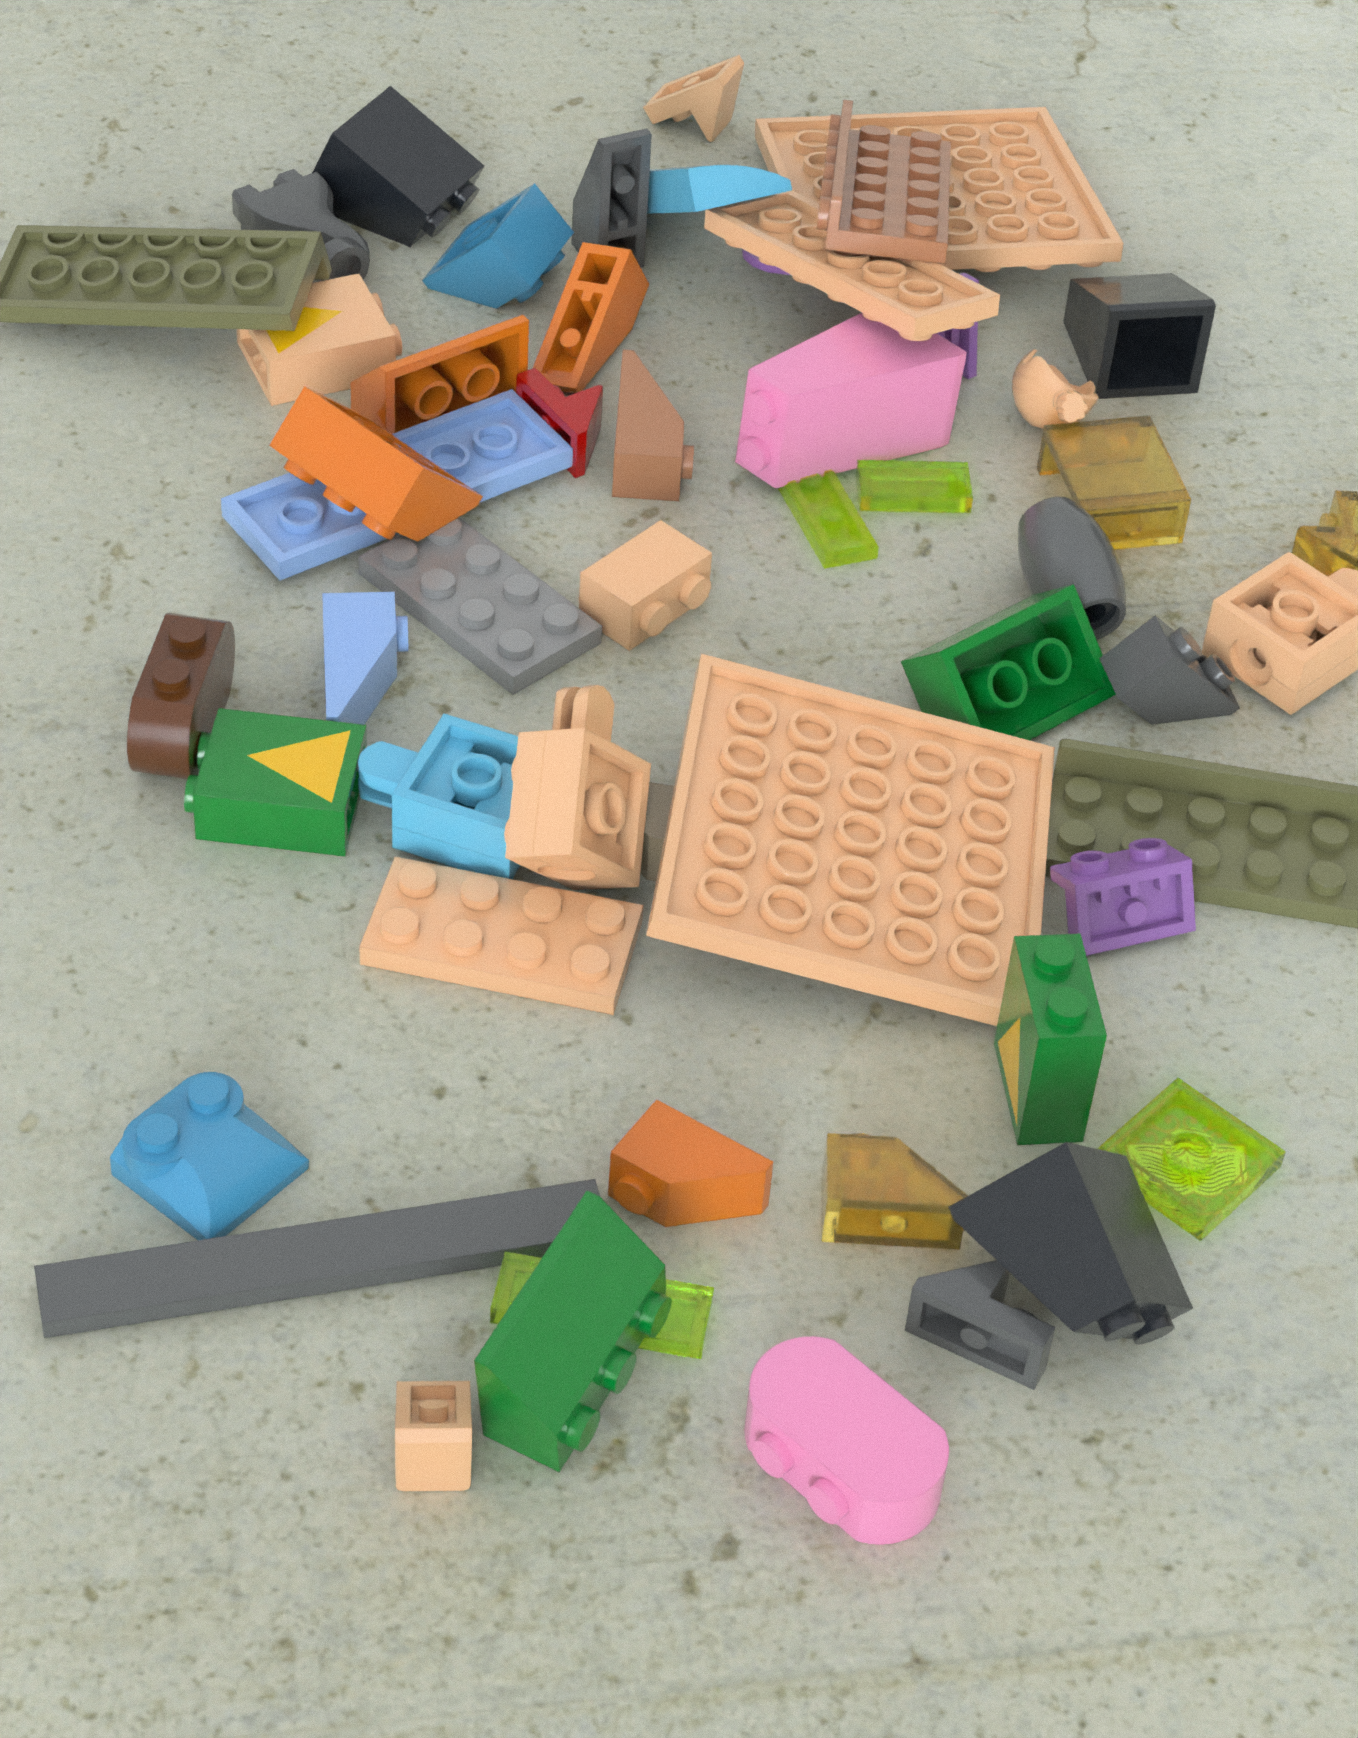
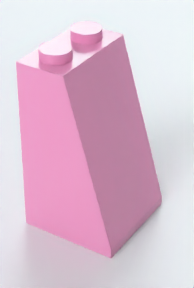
[735,312,967,489]

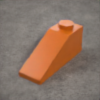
[533,242,649,393]

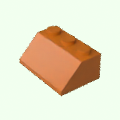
[350,315,529,434]
[269,386,483,542]

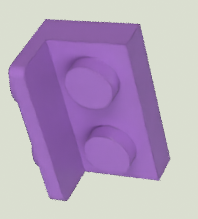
[1050,838,1196,956]

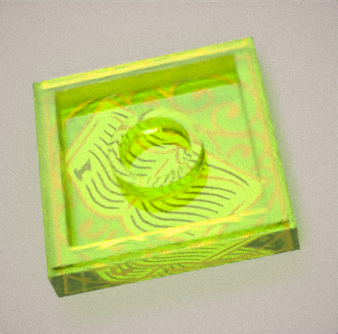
[1097,1077,1286,1241]

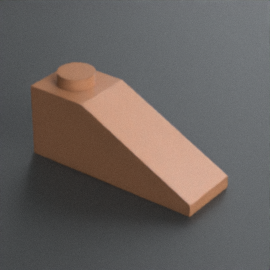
[612,349,694,501]

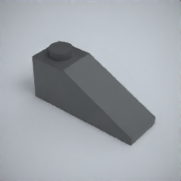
[571,128,652,268]

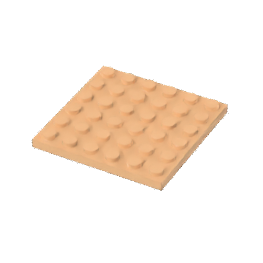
[755,107,1123,272]
[646,653,1055,1026]

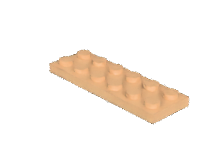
[704,190,1000,341]

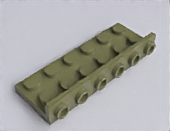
[0,225,332,331]
[1045,739,1358,928]

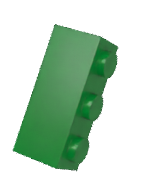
[900,584,1116,740]
[474,1191,672,1473]

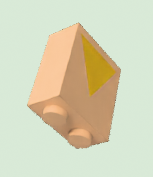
[237,274,402,406]

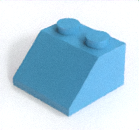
[422,183,574,309]

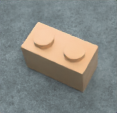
[579,520,712,651]

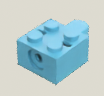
[358,713,520,879]

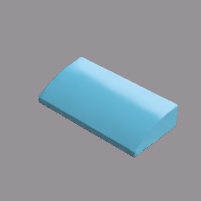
[647,165,792,214]

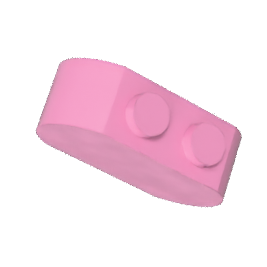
[744,1336,949,1545]

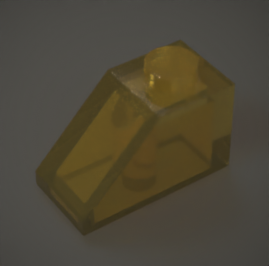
[821,1133,968,1250]

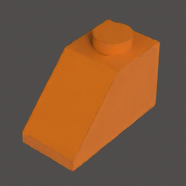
[608,1099,774,1227]

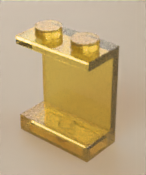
[1037,415,1192,550]

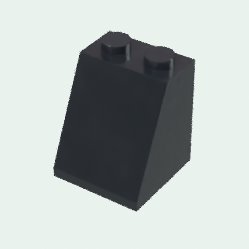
[312,86,485,247]
[1063,273,1216,399]
[948,1142,1193,1345]

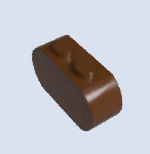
[127,613,235,779]

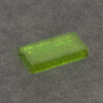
[855,460,973,513]

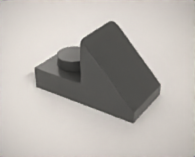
[905,1260,1055,1390]

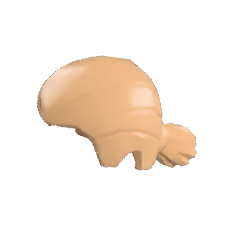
[1012,349,1099,430]

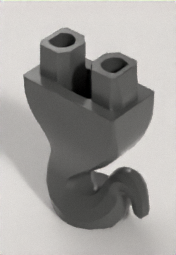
[232,169,370,281]

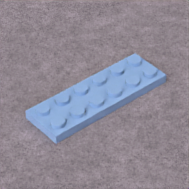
[221,389,573,581]

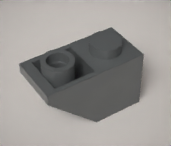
[1099,615,1240,725]

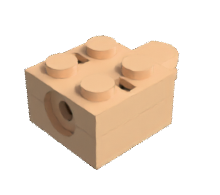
[1202,552,1358,715]
[504,685,651,890]

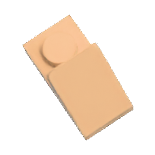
[643,55,744,142]
[395,1381,472,1491]

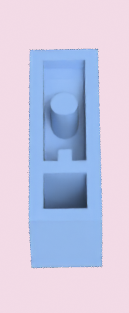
[322,592,408,725]

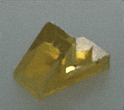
[1291,490,1358,577]

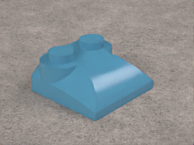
[110,1072,309,1240]

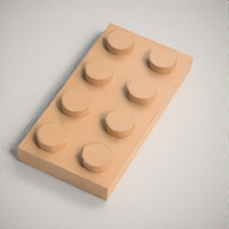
[359,857,644,1015]

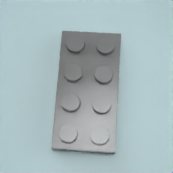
[359,518,602,695]

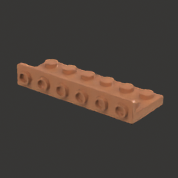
[816,100,951,264]

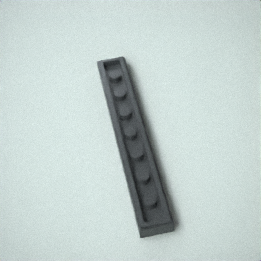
[34,1179,600,1338]

